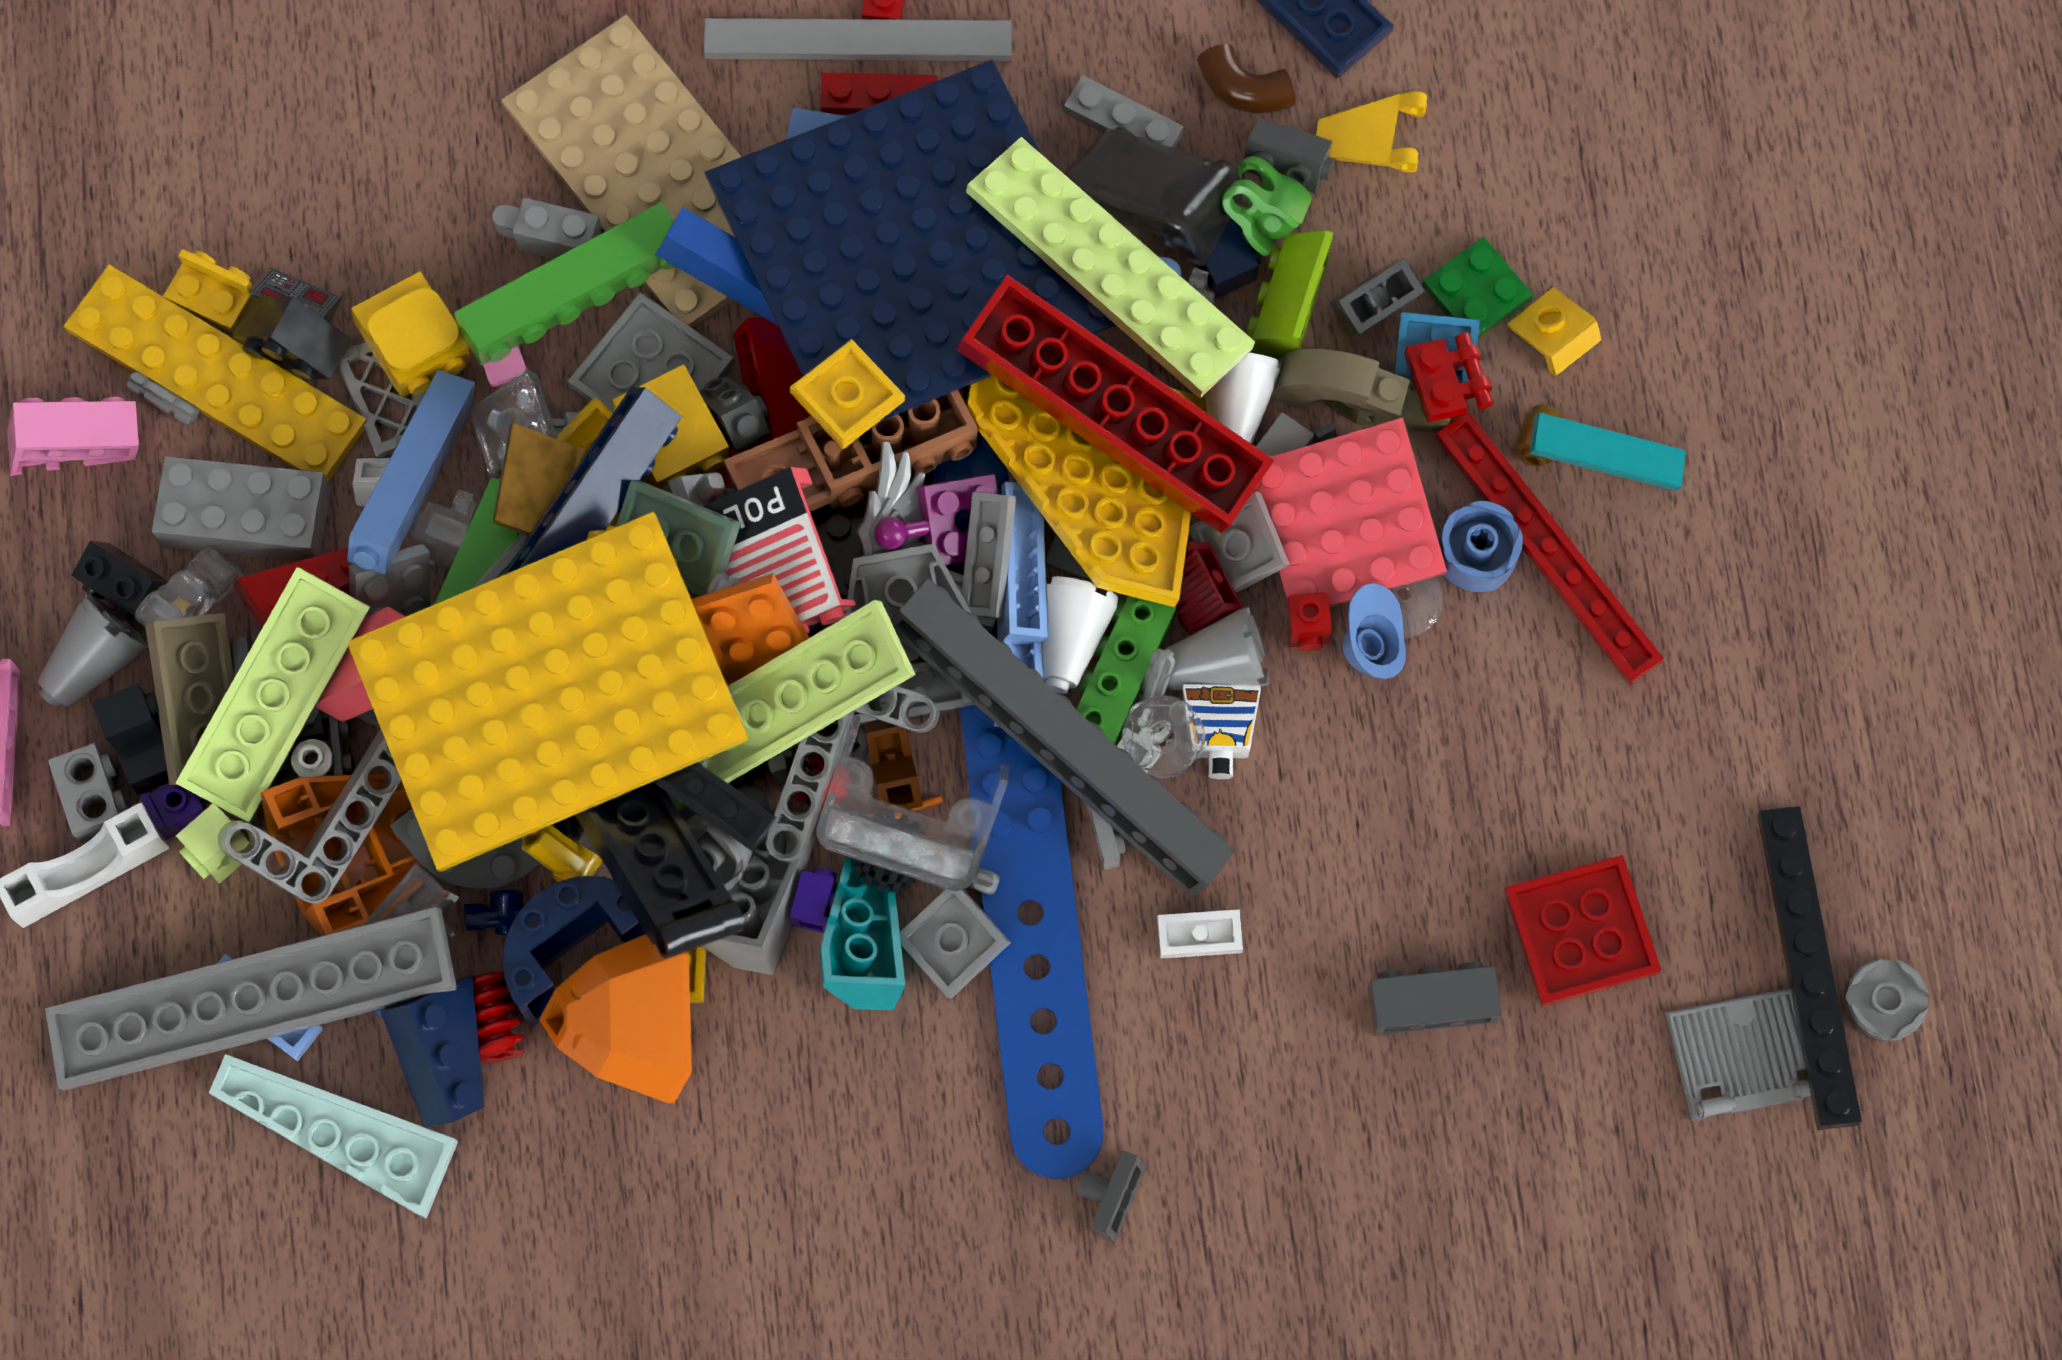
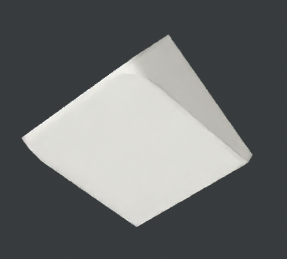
[352,458,390,506]

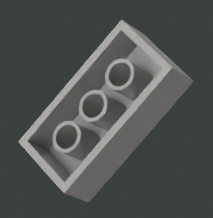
[152,456,332,561]

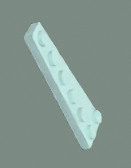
[209,1054,458,1219]

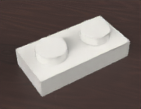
[1157,909,1243,959]

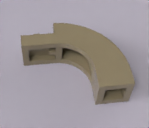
[1270,349,1410,420]

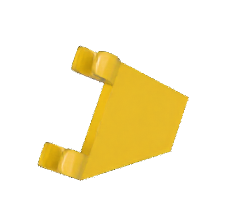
[1316,91,1427,173]

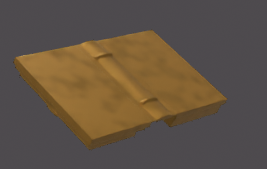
[493,423,655,536]

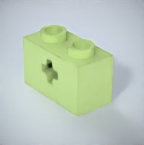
[176,803,249,884]

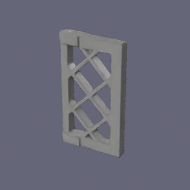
[338,342,425,458]

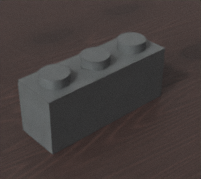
[1368,962,1502,1036]

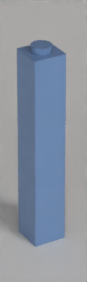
[347,370,475,575]

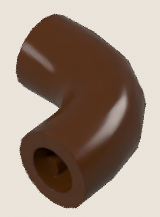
[1197,44,1296,114]

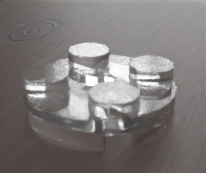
[1122,695,1206,778]

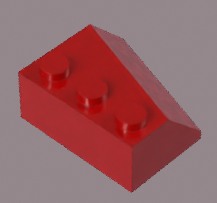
[232,548,352,626]

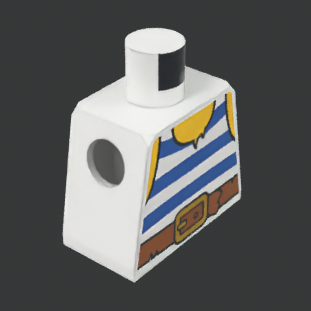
[1182,684,1261,780]

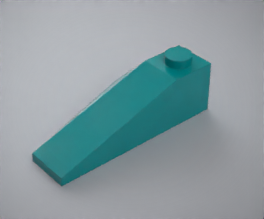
[819,842,905,1010]

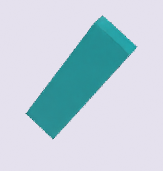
[1529,413,1686,491]

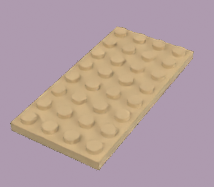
[501,14,741,328]

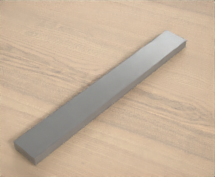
[704,18,1012,61]

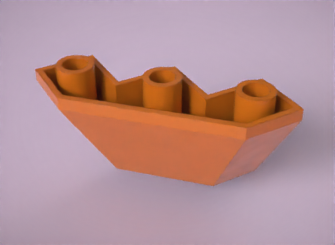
[539,934,692,1103]

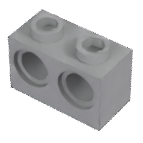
[48,743,129,844]

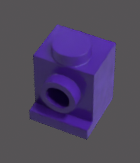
[139,783,209,840]
[790,868,837,933]

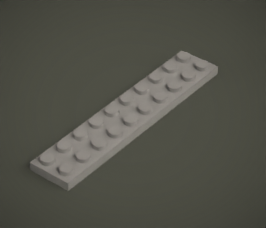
[45,907,457,1090]

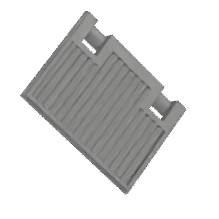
[1665,988,1811,1121]

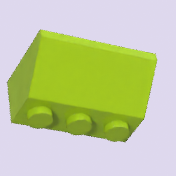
[1246,230,1334,359]

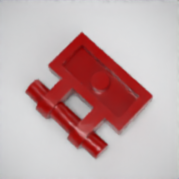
[1404,333,1493,423]

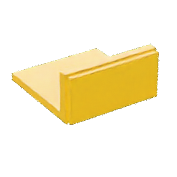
[1507,287,1601,376]

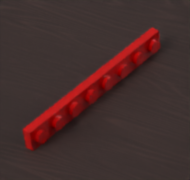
[1435,412,1664,685]

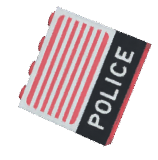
[689,467,857,634]

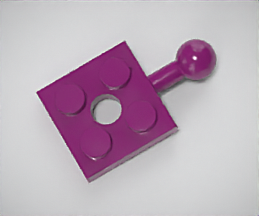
[874,474,998,565]

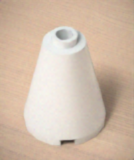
[1205,352,1281,444]
[1042,576,1118,694]

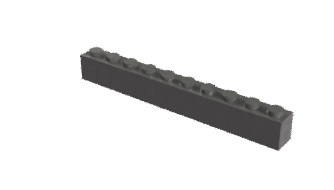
[890,578,1235,897]

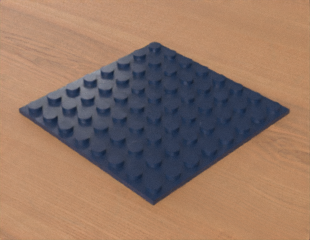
[705,60,1117,440]

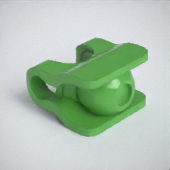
[1223,156,1312,256]

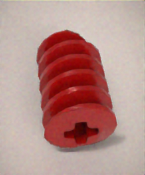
[472,971,525,1063]

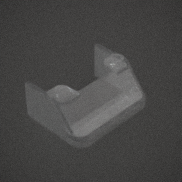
[816,715,1009,891]

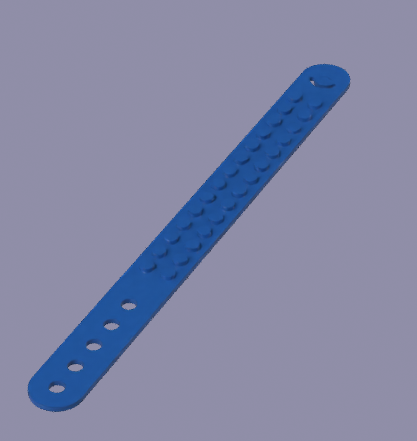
[932,386,1104,1179]

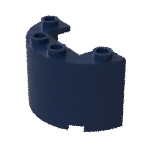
[503,876,646,1028]

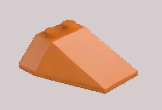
[261,774,429,937]

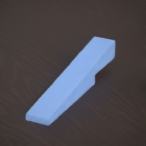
[994,482,1048,727]

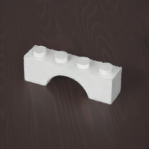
[0,802,170,928]

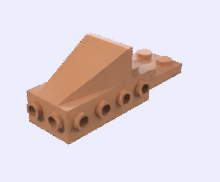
[724,388,979,512]

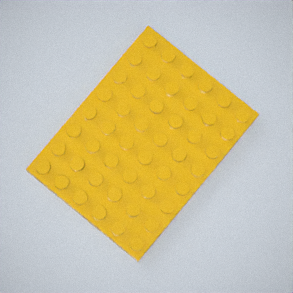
[347,512,750,872]

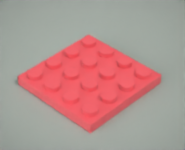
[1256,418,1448,607]

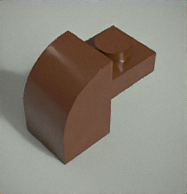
[863,720,923,815]

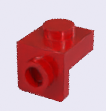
[1287,592,1332,651]

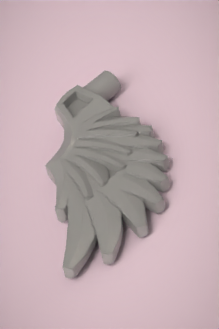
[856,441,925,557]

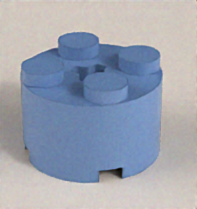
[1439,501,1523,592]

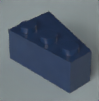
[380,975,485,1127]

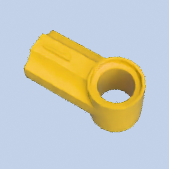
[521,825,603,882]

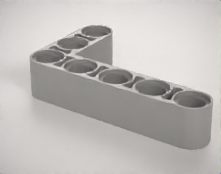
[766,686,939,862]
[218,730,401,903]

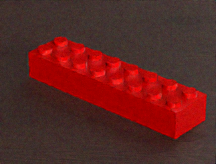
[956,275,1274,533]

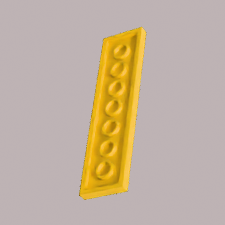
[63,264,367,482]

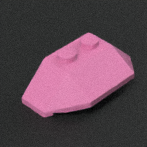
[0,659,21,826]

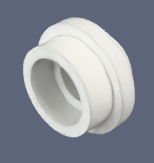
[291,739,333,777]

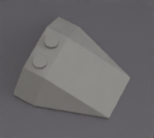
[845,544,975,726]

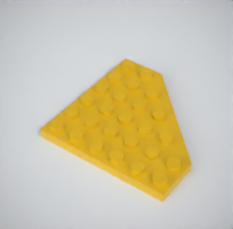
[965,376,1206,607]

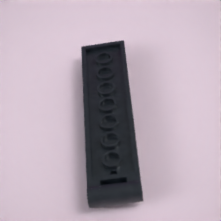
[575,782,744,959]

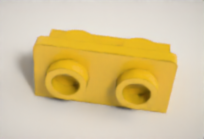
[163,249,253,333]

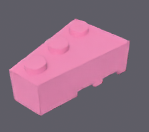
[7,397,139,476]

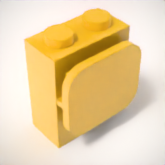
[351,271,470,398]
[613,364,729,489]

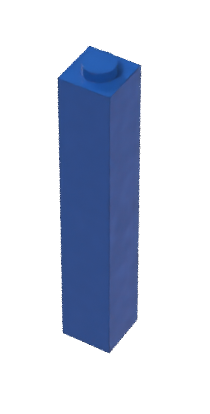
[655,207,778,326]

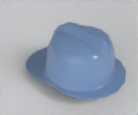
[1342,583,1406,679]

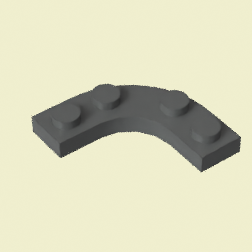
[390,808,541,889]

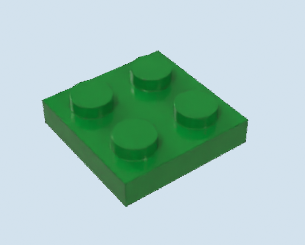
[1422,237,1533,338]

